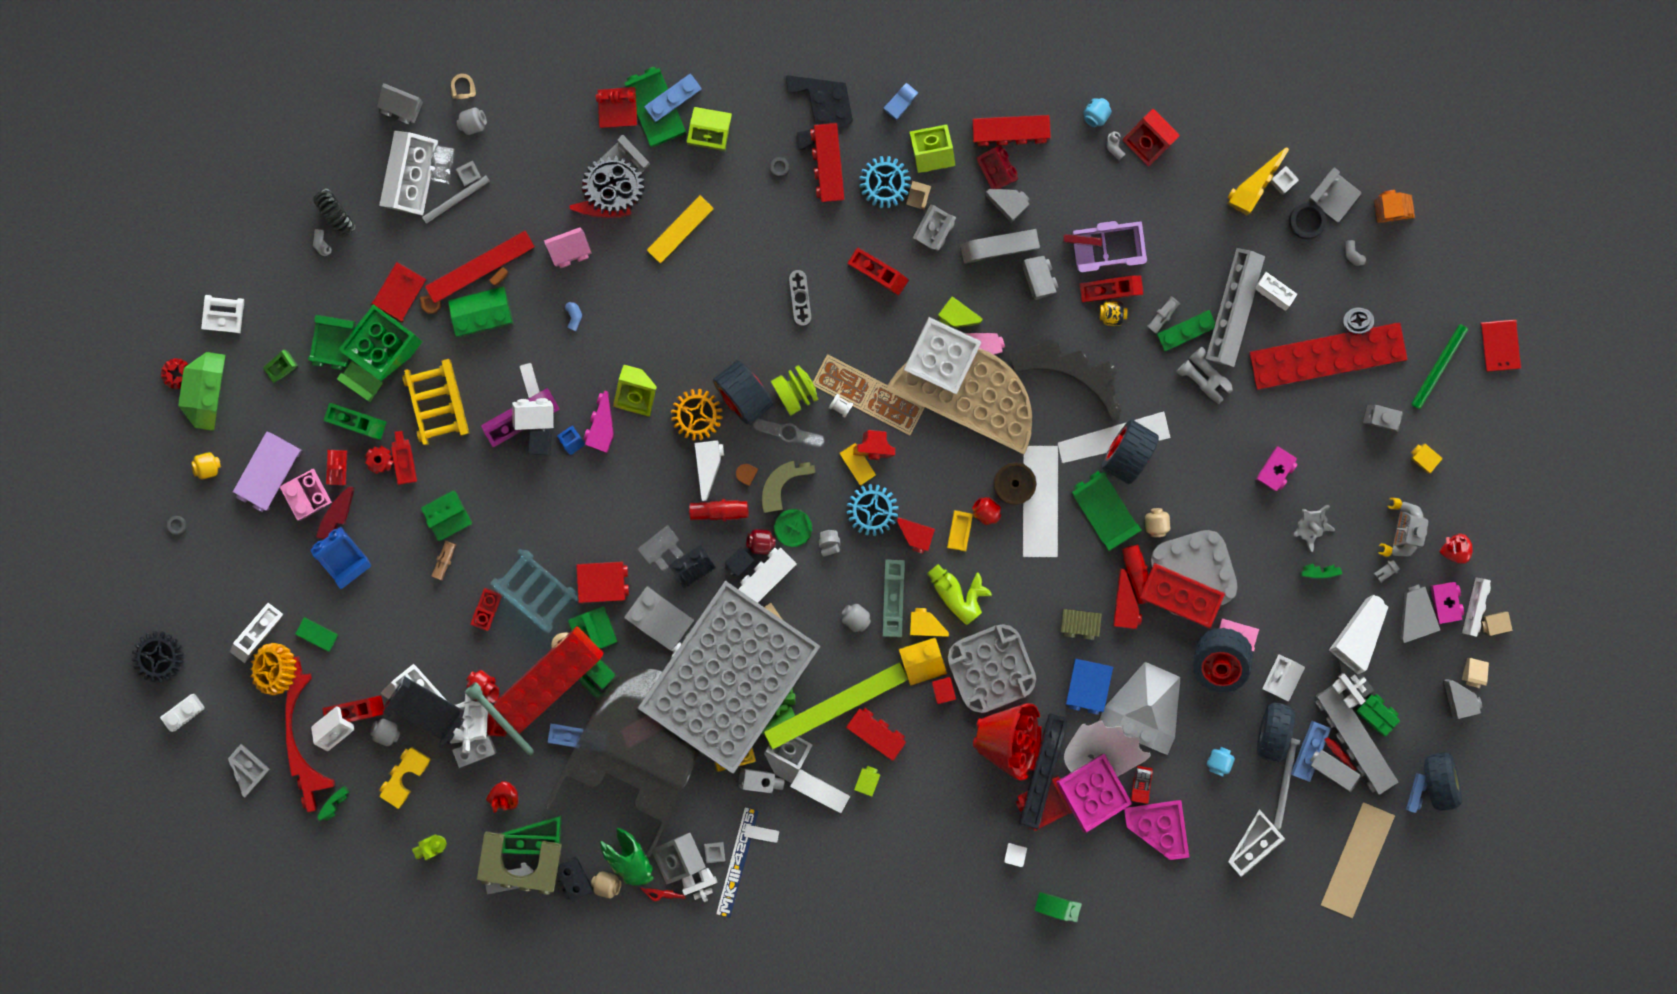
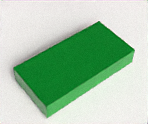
[295,617,338,652]

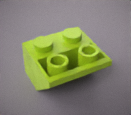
[687,107,732,151]

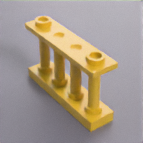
[402,359,470,445]

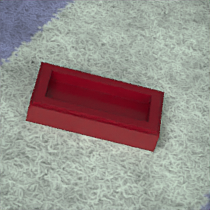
[1062,234,1102,247]

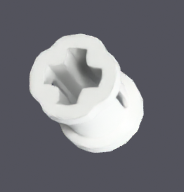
[829,394,853,418]

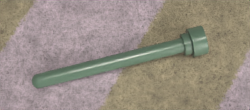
[465,682,534,755]

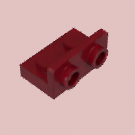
[976,146,1018,189]

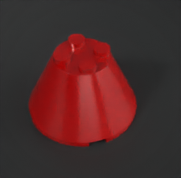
[973,703,1042,780]

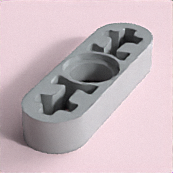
[789,270,811,326]

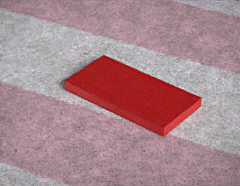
[1139,563,1226,629]

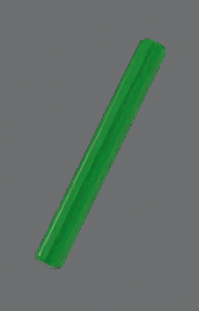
[1411,324,1468,409]

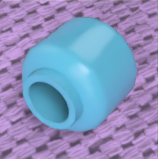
[1083,98,1112,127]
[1207,747,1235,776]

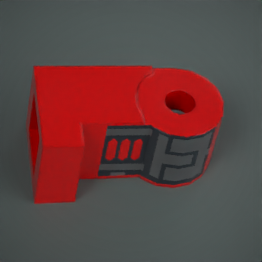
[1130,766,1153,804]

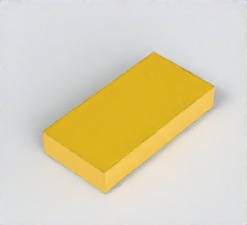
[840,443,876,485]
[947,510,973,551]

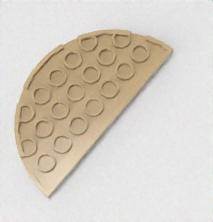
[886,348,1032,454]

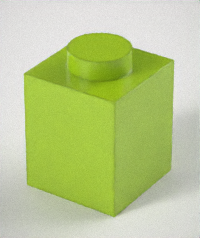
[854,766,880,796]

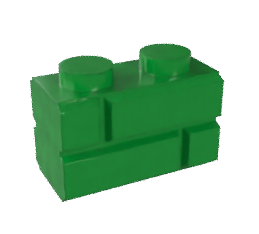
[1355,694,1400,737]

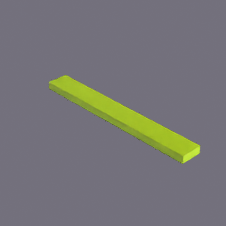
[763,662,908,749]

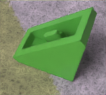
[263,350,299,383]

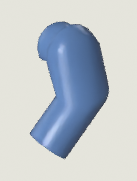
[565,302,582,331]

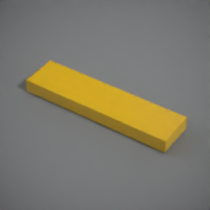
[647,195,714,264]

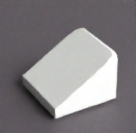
[1004,843,1027,867]

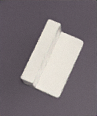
[1262,655,1305,701]
[311,706,354,751]

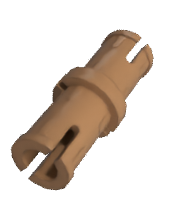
[431,541,457,581]

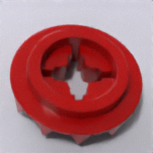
[161,358,189,389]

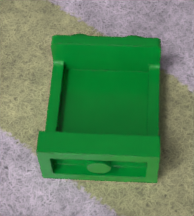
[308,315,356,370]

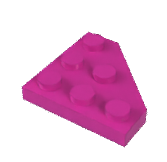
[1124,800,1189,860]

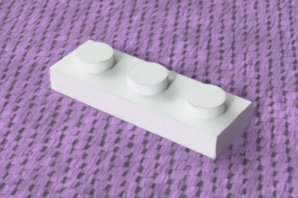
[1462,578,1491,636]

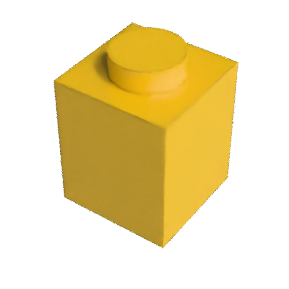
[1410,444,1443,473]

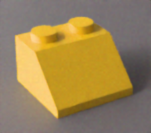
[899,637,947,686]

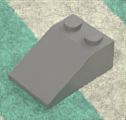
[1022,256,1058,301]
[624,586,694,651]

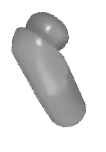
[1107,131,1125,160]
[1345,240,1366,266]

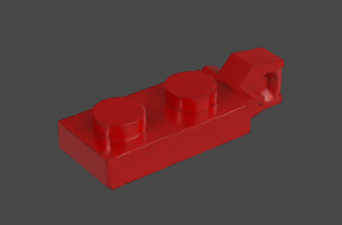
[391,431,417,485]

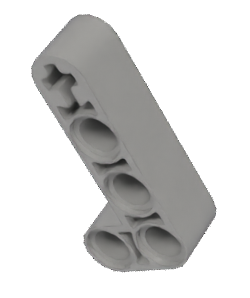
[960,229,1040,264]

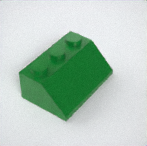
[448,287,514,338]

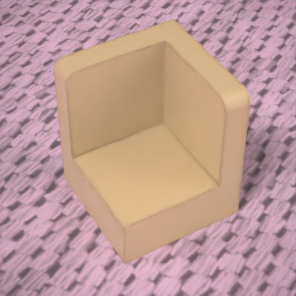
[906,181,931,210]

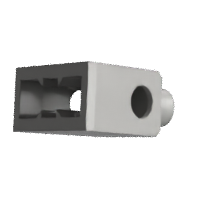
[1363,405,1403,432]
[738,768,784,793]

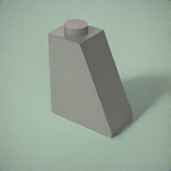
[1400,584,1440,643]
[1310,749,1361,793]

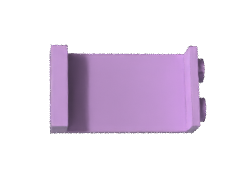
[233,432,303,512]

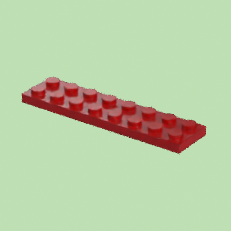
[1249,322,1408,390]

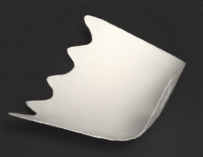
[1064,721,1151,777]

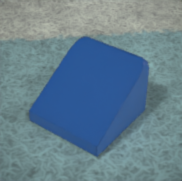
[557,425,585,455]

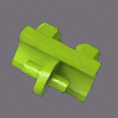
[412,834,447,860]

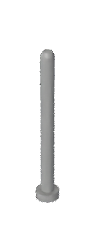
[1274,738,1300,830]

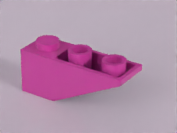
[583,391,614,453]

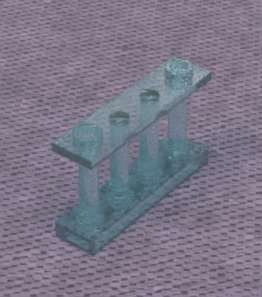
[490,549,578,634]

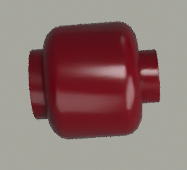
[746,529,775,555]

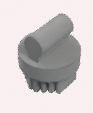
[819,530,841,556]

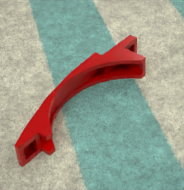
[286,656,336,812]

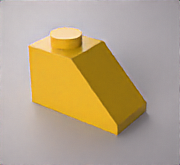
[910,608,949,636]

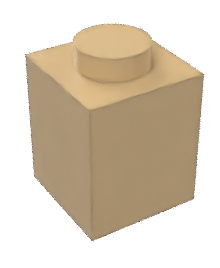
[1481,612,1513,636]

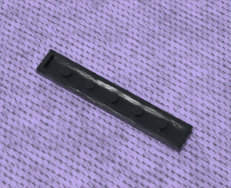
[1019,713,1068,830]

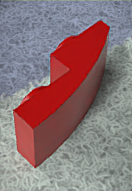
[470,588,503,631]

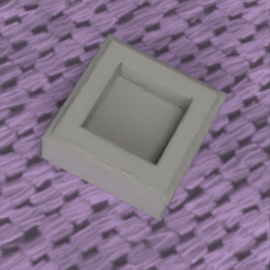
[456,161,482,187]
[704,842,725,863]

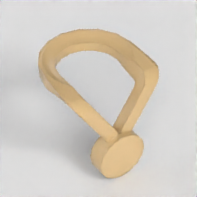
[451,74,476,99]

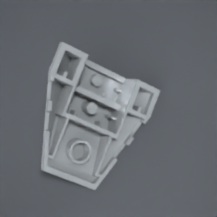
[1098,662,1180,755]

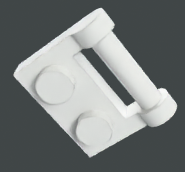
[201,295,244,333]

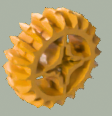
[671,389,723,440]
[250,643,297,695]

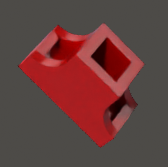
[853,430,895,460]

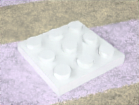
[904,317,981,394]

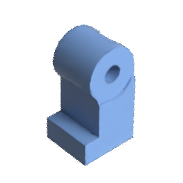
[883,83,918,121]

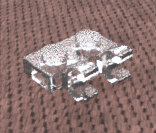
[638,525,684,571]

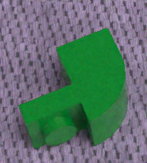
[1034,892,1082,922]

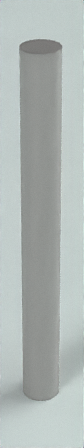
[422,175,490,223]

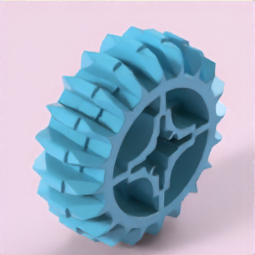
[859,156,911,208]
[847,484,898,536]

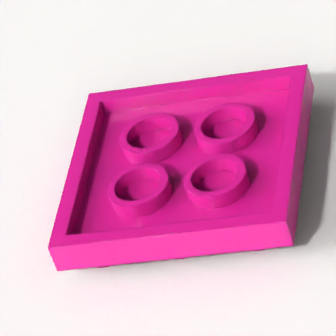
[1056,753,1132,833]

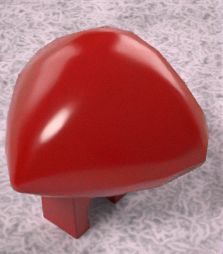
[1440,533,1473,564]
[486,781,519,813]

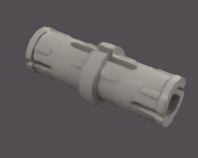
[1147,296,1180,334]

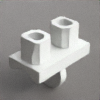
[1332,673,1367,708]
[682,868,717,902]

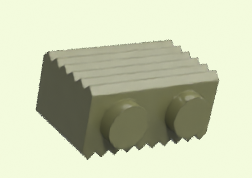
[1060,609,1102,640]

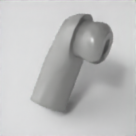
[313,229,332,256]

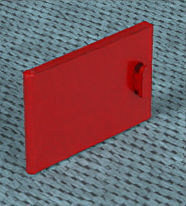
[371,262,427,322]
[1481,319,1521,372]

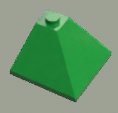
[338,304,423,381]

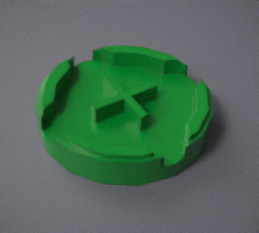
[774,509,812,547]

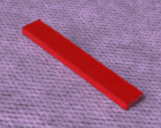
[425,230,535,303]

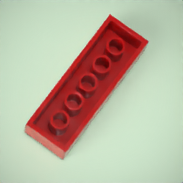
[493,626,604,734]

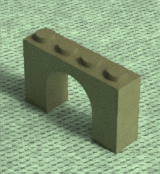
[477,832,562,895]

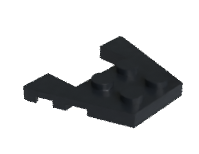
[786,75,853,150]

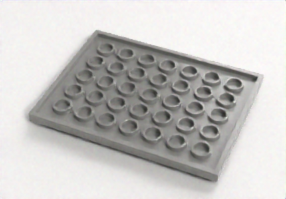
[638,581,820,774]

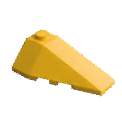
[1227,148,1289,216]

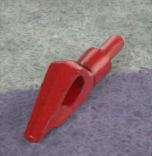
[1324,737,1357,771]
[640,887,686,901]

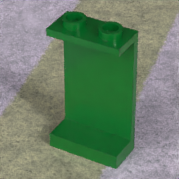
[624,67,687,148]
[1071,471,1141,551]

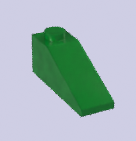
[323,403,387,440]

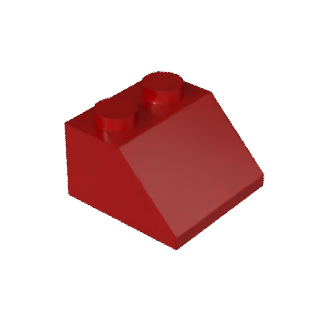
[1122,108,1180,167]
[897,517,935,554]

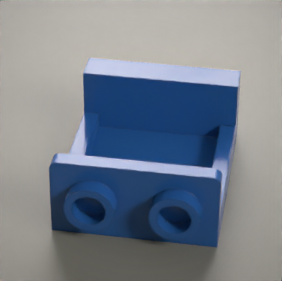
[310,527,371,589]
[1065,658,1113,715]

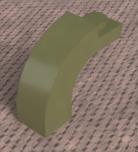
[762,461,815,513]

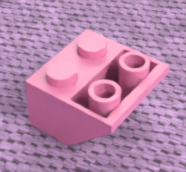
[280,468,332,521]

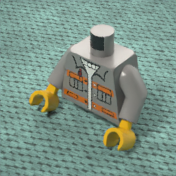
[1378,498,1428,557]

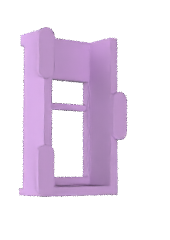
[1072,221,1147,272]

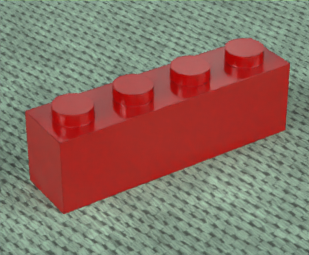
[972,115,1051,147]
[810,123,845,202]

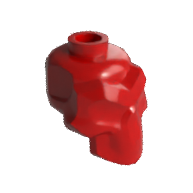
[466,670,499,703]

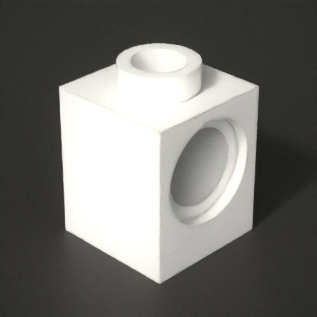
[1270,166,1299,195]

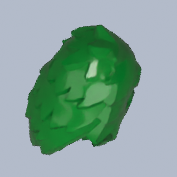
[600,828,654,886]

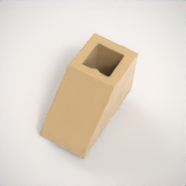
[1462,658,1489,688]

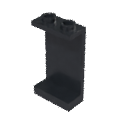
[383,676,465,748]

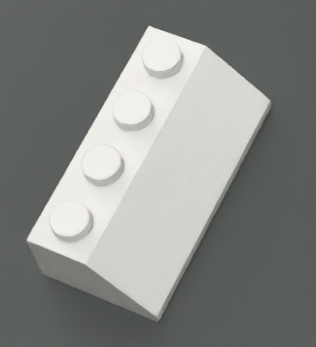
[379,131,438,215]

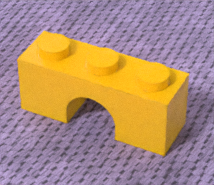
[379,747,432,809]

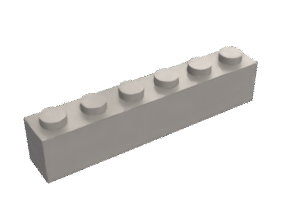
[1206,248,1265,367]
[1315,686,1398,794]

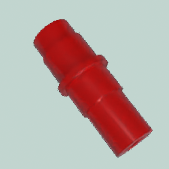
[689,499,749,522]
[1122,544,1149,604]

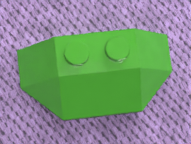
[178,352,226,431]

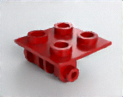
[596,87,637,128]

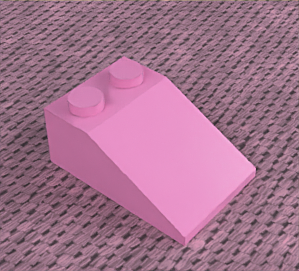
[544,227,592,268]

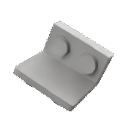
[597,135,650,190]
[1308,167,1361,222]

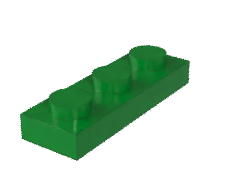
[1157,310,1216,351]

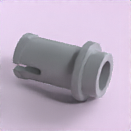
[1374,560,1400,583]

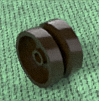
[993,462,1037,505]

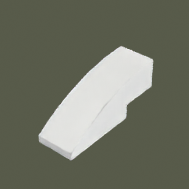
[790,769,850,813]

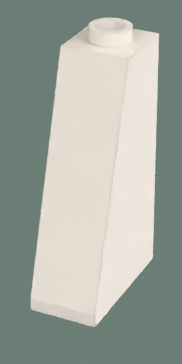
[1329,595,1388,674]

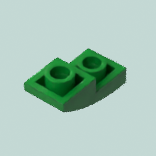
[1299,564,1342,578]
[318,786,349,821]

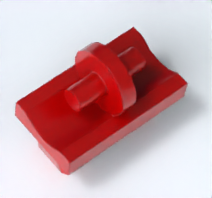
[326,450,347,485]

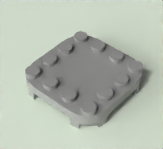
[1150,530,1237,616]
[948,624,1036,713]

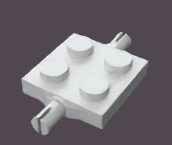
[450,693,488,753]

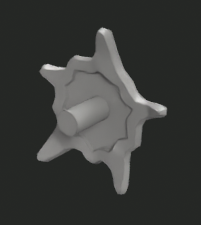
[1294,505,1335,552]

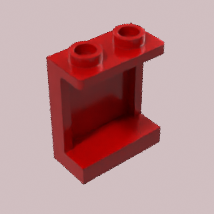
[577,562,629,603]
[1016,776,1073,831]

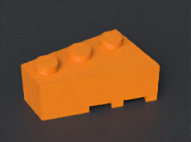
[1374,190,1415,223]

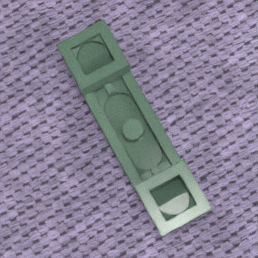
[883,559,905,637]

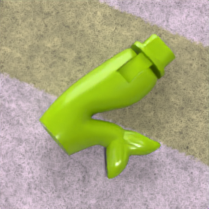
[927,564,992,625]

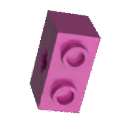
[1256,446,1297,491]
[1430,582,1464,624]

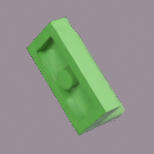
[337,362,383,402]

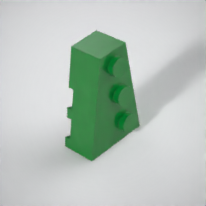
[502,815,562,855]

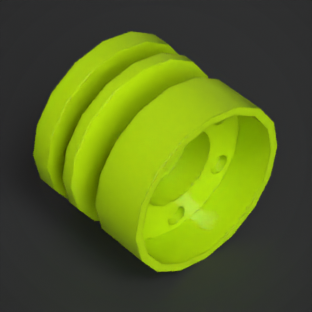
[771,365,819,416]

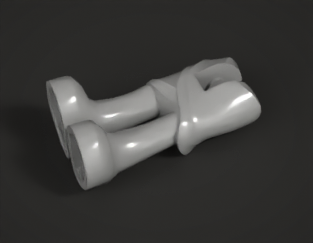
[1176,347,1233,404]

